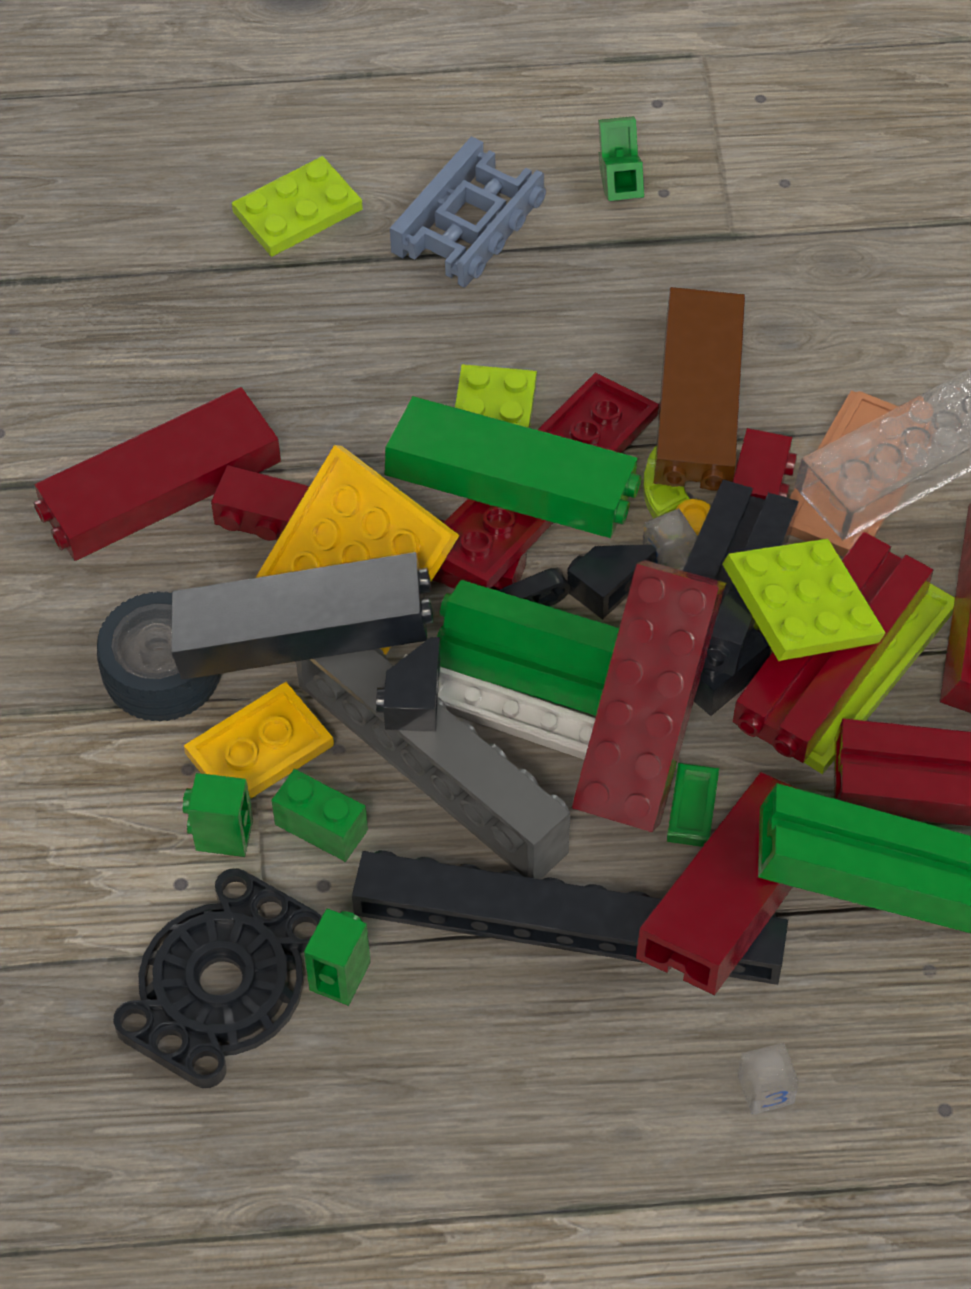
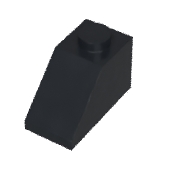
[567,544,657,620]
[376,637,441,731]

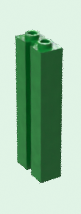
[384,396,641,539]
[437,580,619,716]
[758,783,971,933]

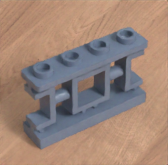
[390,136,546,288]

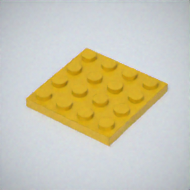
[256,445,460,655]

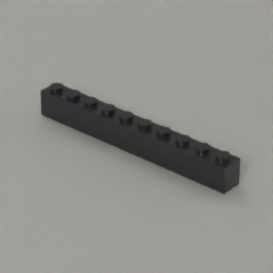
[352,850,789,985]

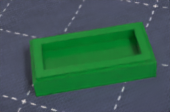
[667,763,719,847]

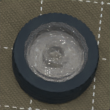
[97,591,221,722]

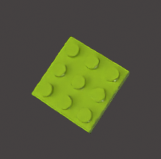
[722,539,885,661]

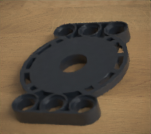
[113,868,322,1088]

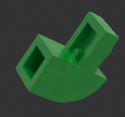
[598,116,644,201]

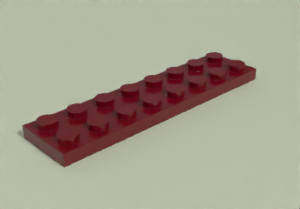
[440,372,660,588]

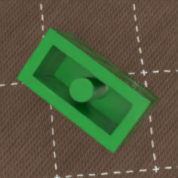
[271,769,368,862]
[182,773,253,857]
[304,908,371,1006]

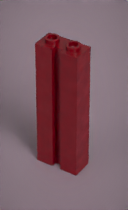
[33,387,281,561]
[733,531,934,763]
[834,718,971,826]
[636,772,801,996]

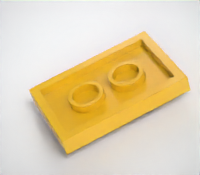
[184,682,334,799]

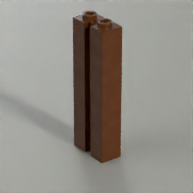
[653,287,745,491]

